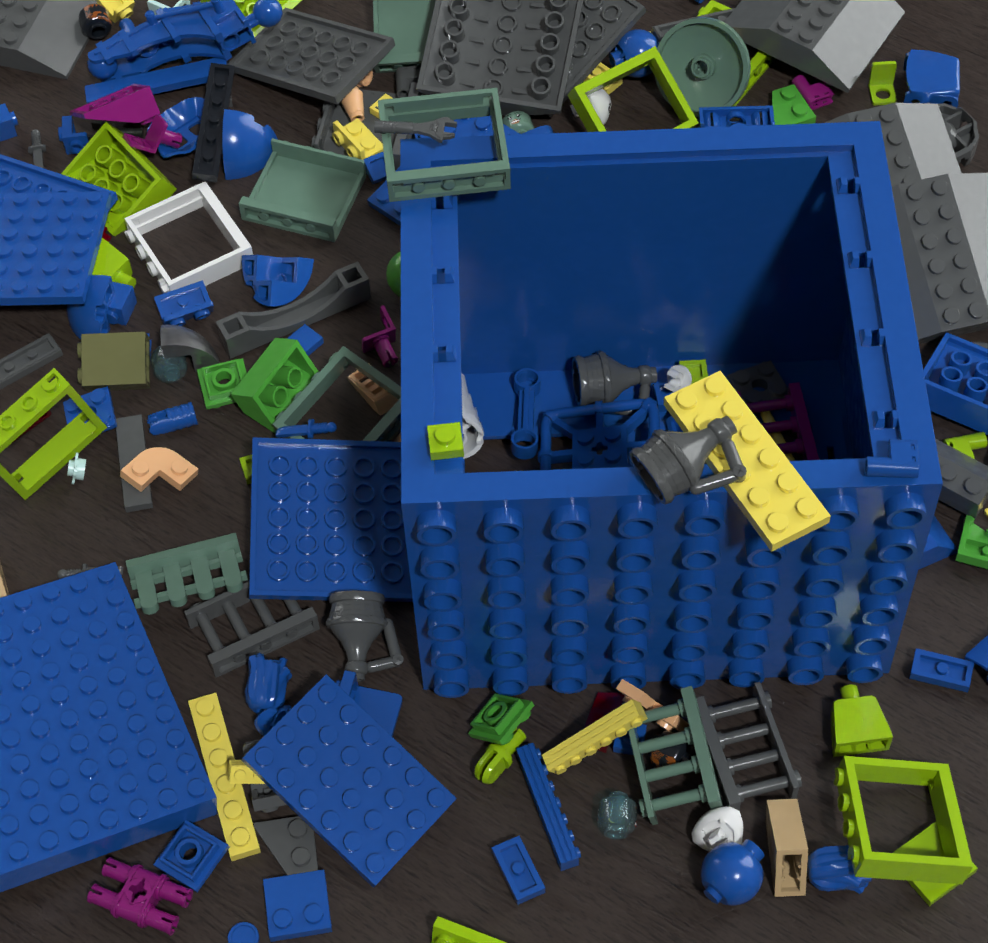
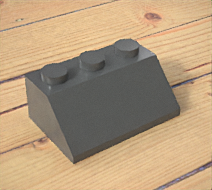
[935,438,988,519]

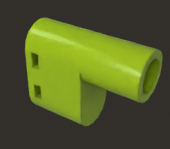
[942,432,987,459]

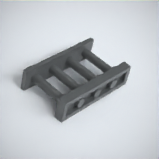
[184,581,320,678]
[697,682,802,811]

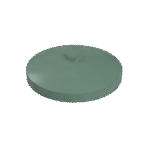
[654,17,751,117]

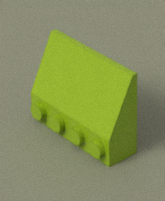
[61,122,177,236]

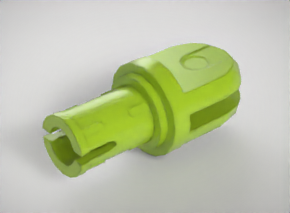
[474,728,526,784]

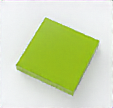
[893,822,978,907]

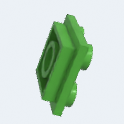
[197,358,247,410]
[468,694,534,745]

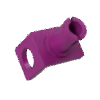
[123,114,182,154]
[362,305,399,367]

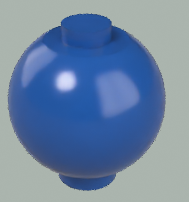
[609,29,659,78]
[701,839,765,906]

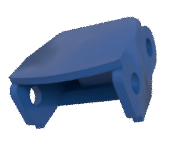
[903,49,960,108]

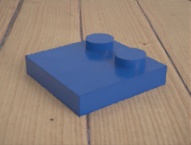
[263,870,332,942]

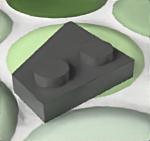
[254,816,319,875]

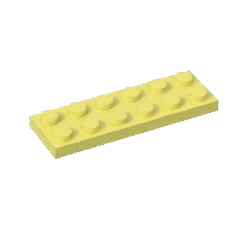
[664,371,831,552]

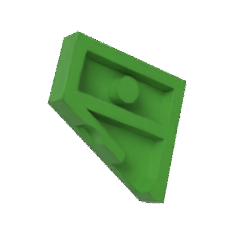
[955,515,988,569]

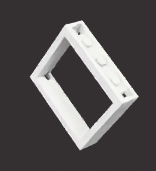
[124,181,253,294]

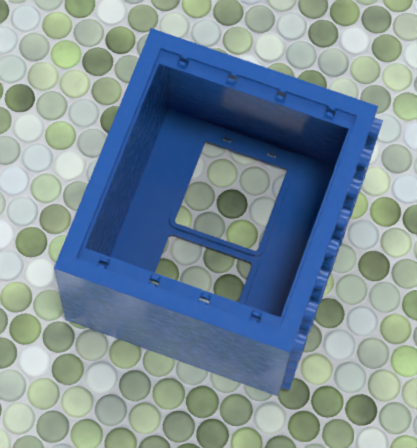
[400,121,943,698]

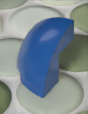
[222,109,278,180]
[242,255,314,306]
[67,275,115,339]

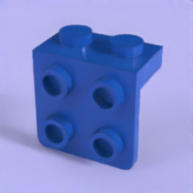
[336,670,403,737]

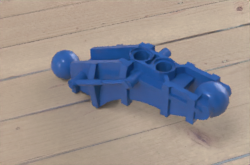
[87,0,283,82]

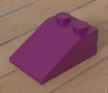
[69,84,161,125]

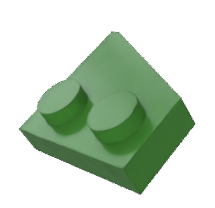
[771,84,816,125]

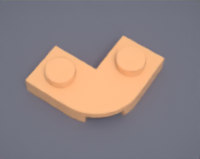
[120,447,198,492]
[616,679,689,732]

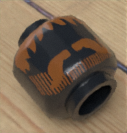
[79,4,112,39]
[648,730,694,768]

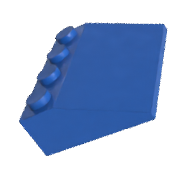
[923,332,988,435]

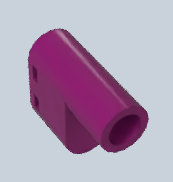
[792,75,834,110]

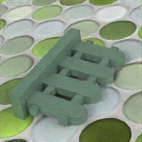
[126,533,248,615]

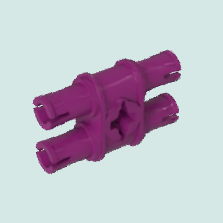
[87,857,193,936]

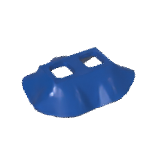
[146,97,205,158]

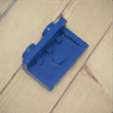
[154,280,214,326]

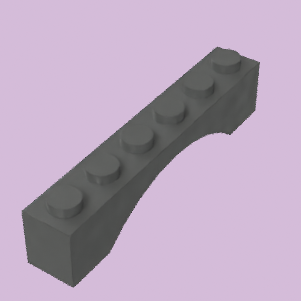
[216,261,371,359]

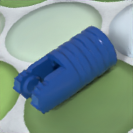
[147,402,198,435]

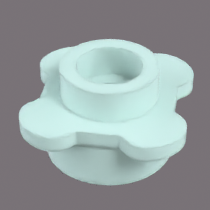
[67,452,86,485]

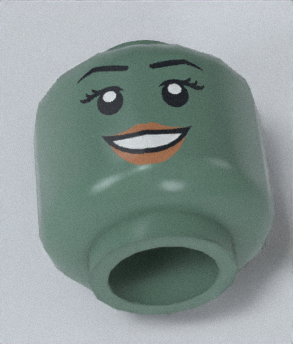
[503,111,535,134]

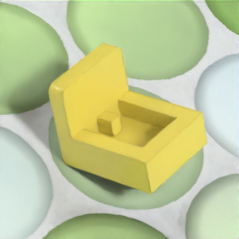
[97,0,135,23]

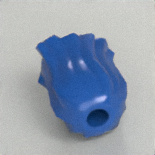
[245,653,292,714]
[807,845,872,894]

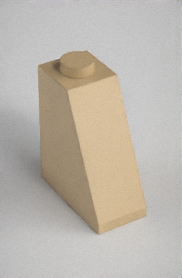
[766,799,808,897]

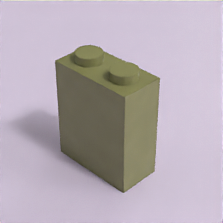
[77,332,150,391]

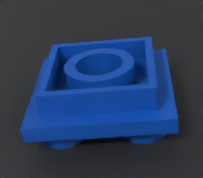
[63,386,117,433]
[153,820,230,893]

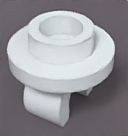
[664,365,692,392]

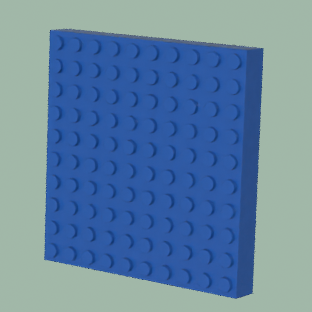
[0,562,217,892]

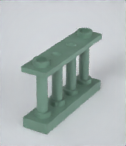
[622,686,723,825]

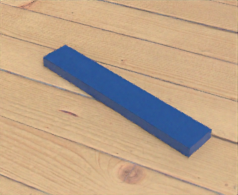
[85,58,227,103]

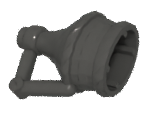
[572,350,657,416]
[629,416,747,504]
[326,590,404,682]

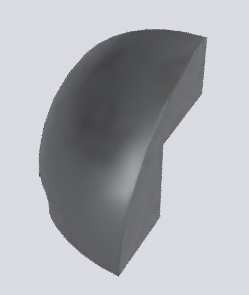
[160,325,220,373]

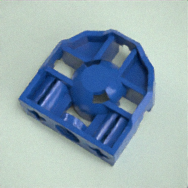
[698,105,775,128]

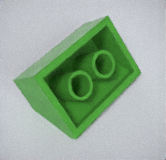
[230,338,319,434]

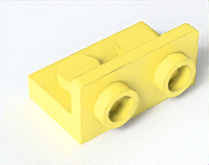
[332,118,383,160]

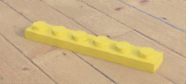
[188,693,261,861]

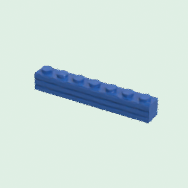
[516,743,581,871]

